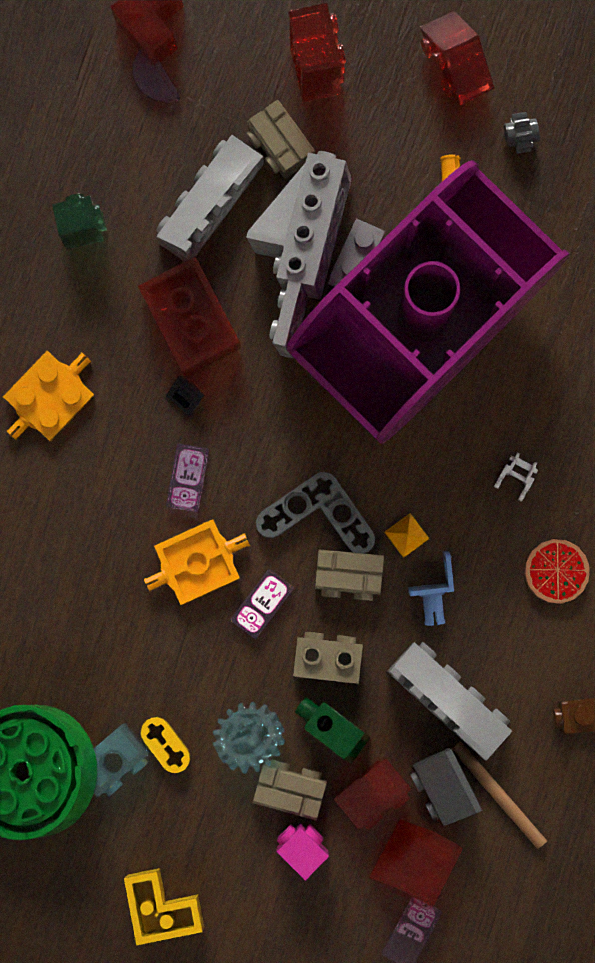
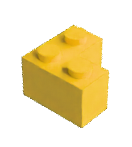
[124,868,204,945]

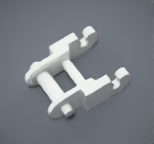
[494,452,538,501]

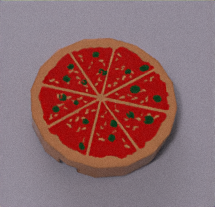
[524,539,590,604]

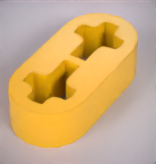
[141,717,191,773]

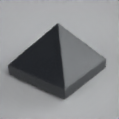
[166,375,205,417]

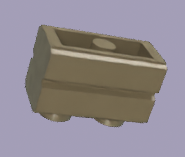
[246,100,315,179]
[315,549,384,601]
[253,759,327,820]

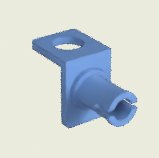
[408,551,454,626]

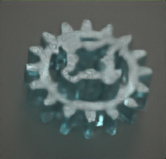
[213,702,285,773]

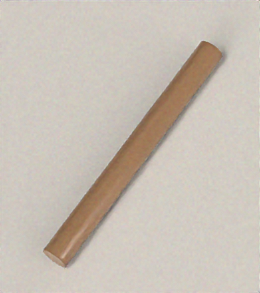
[451,741,547,849]

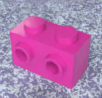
[277,823,329,881]

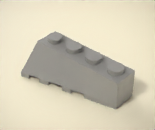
[156,135,264,265]
[387,642,512,760]

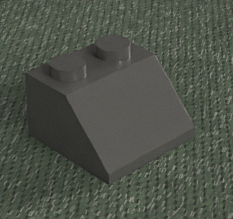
[410,747,482,826]

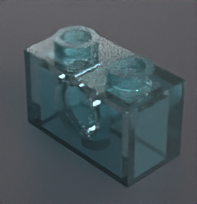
[94,723,151,797]

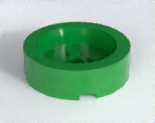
[0,705,97,840]

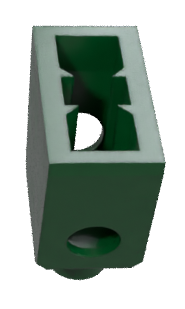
[295,697,371,764]

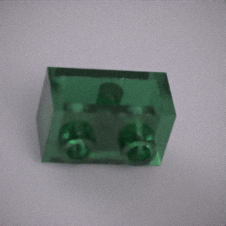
[52,194,107,249]

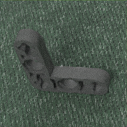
[256,472,375,554]

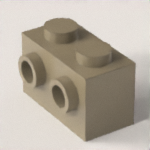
[293,632,363,684]

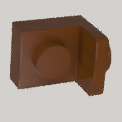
[553,698,595,735]

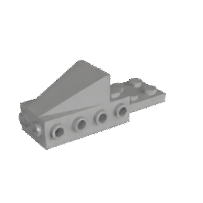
[246,151,352,358]

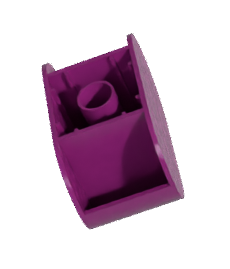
[286,160,570,444]

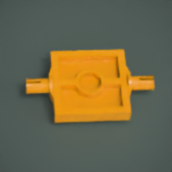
[3,350,95,442]
[144,519,250,605]

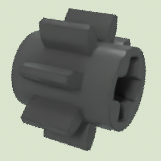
[503,112,540,154]

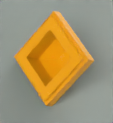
[384,513,429,558]

